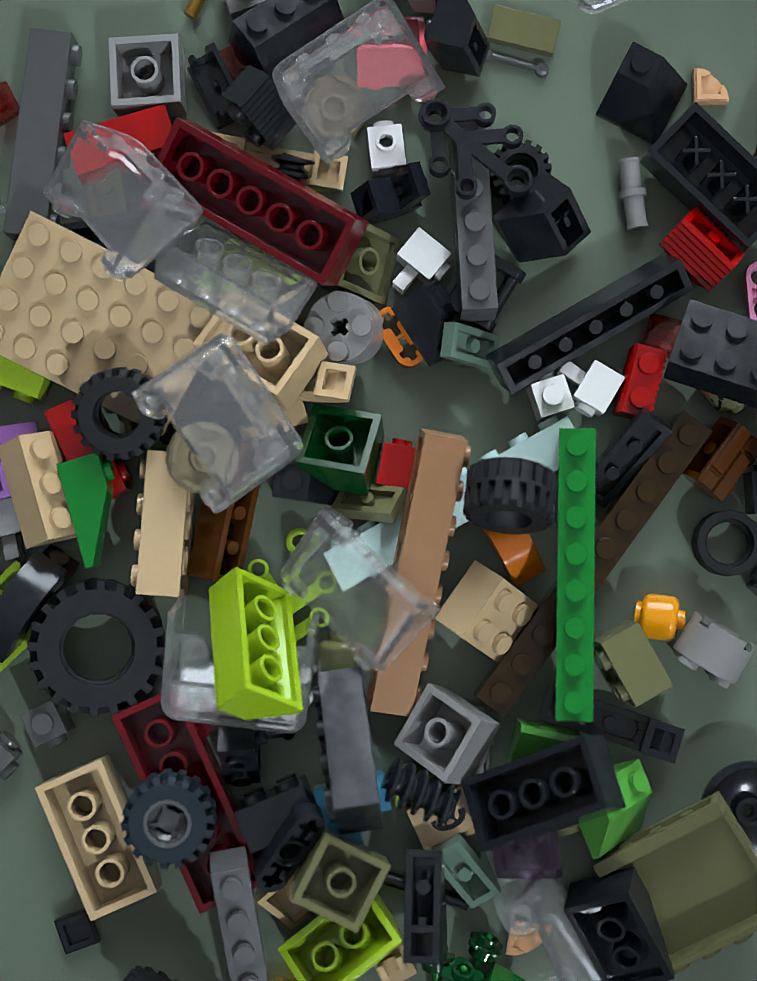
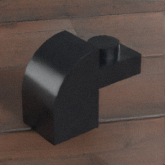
[350,161,431,224]

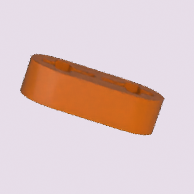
[379,307,423,368]

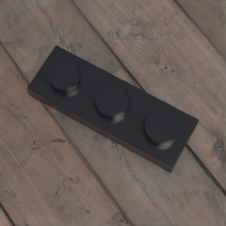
[595,407,672,509]

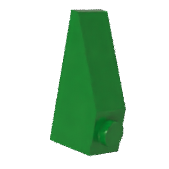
[56,453,116,568]

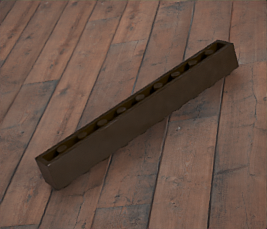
[473,411,713,718]

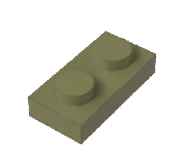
[331,484,407,523]

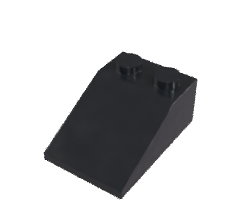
[563,867,675,981]

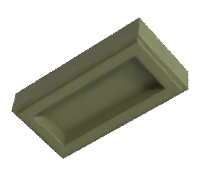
[487,5,561,57]

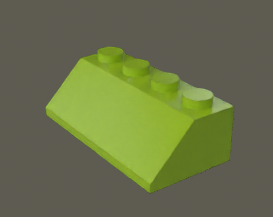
[209,567,303,720]

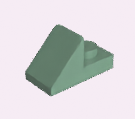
[440,322,500,370]
[431,833,501,909]

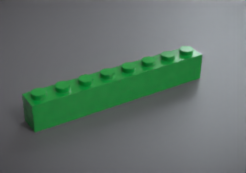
[556,428,596,722]

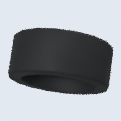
[691,510,757,576]

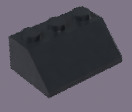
[228,0,351,89]

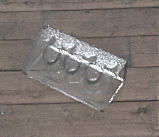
[154,219,317,345]

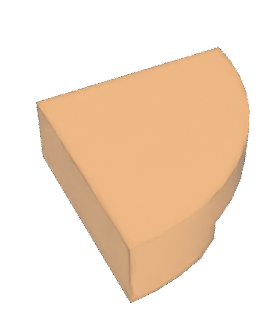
[692,68,729,105]
[505,918,548,956]

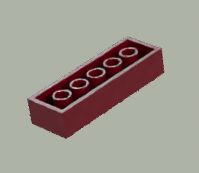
[147,117,370,286]
[111,683,260,914]

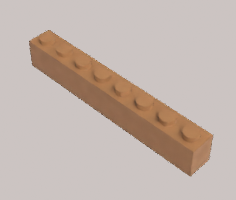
[366,428,471,717]

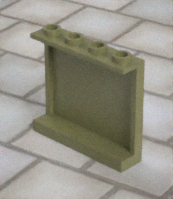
[592,791,757,974]

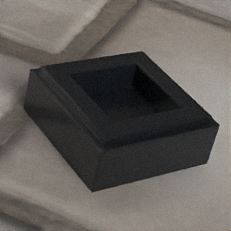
[54,908,101,955]

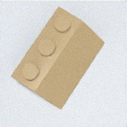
[0,431,76,549]

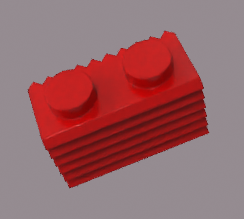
[659,207,745,292]
[612,343,669,420]

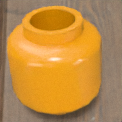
[634,593,686,642]

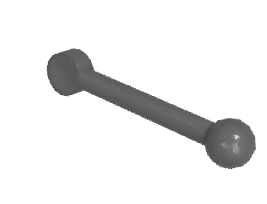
[485,48,549,78]

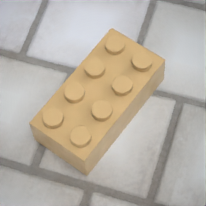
[131,450,196,597]
[35,753,163,921]

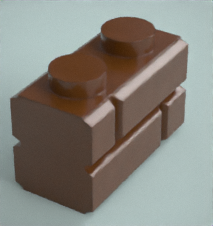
[682,416,757,502]

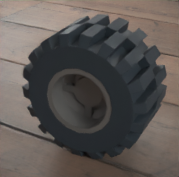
[121,769,217,869]

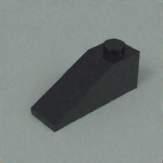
[403,850,447,964]

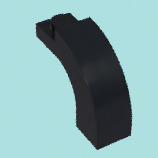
[0,544,80,663]

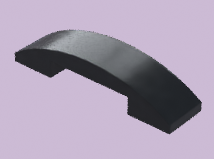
[538,685,685,764]

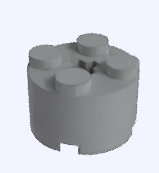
[304,291,383,365]
[673,611,757,689]

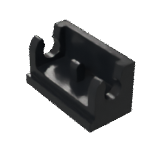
[187,42,235,130]

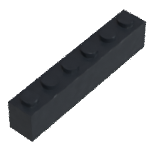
[485,253,694,394]

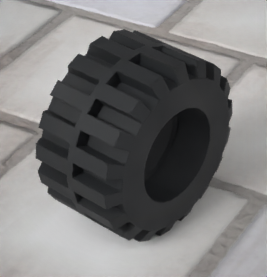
[71,367,168,460]
[463,457,558,534]

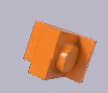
[480,527,546,587]

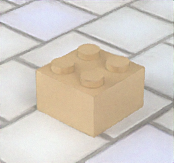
[434,560,538,663]

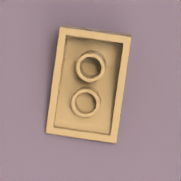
[193,287,329,411]

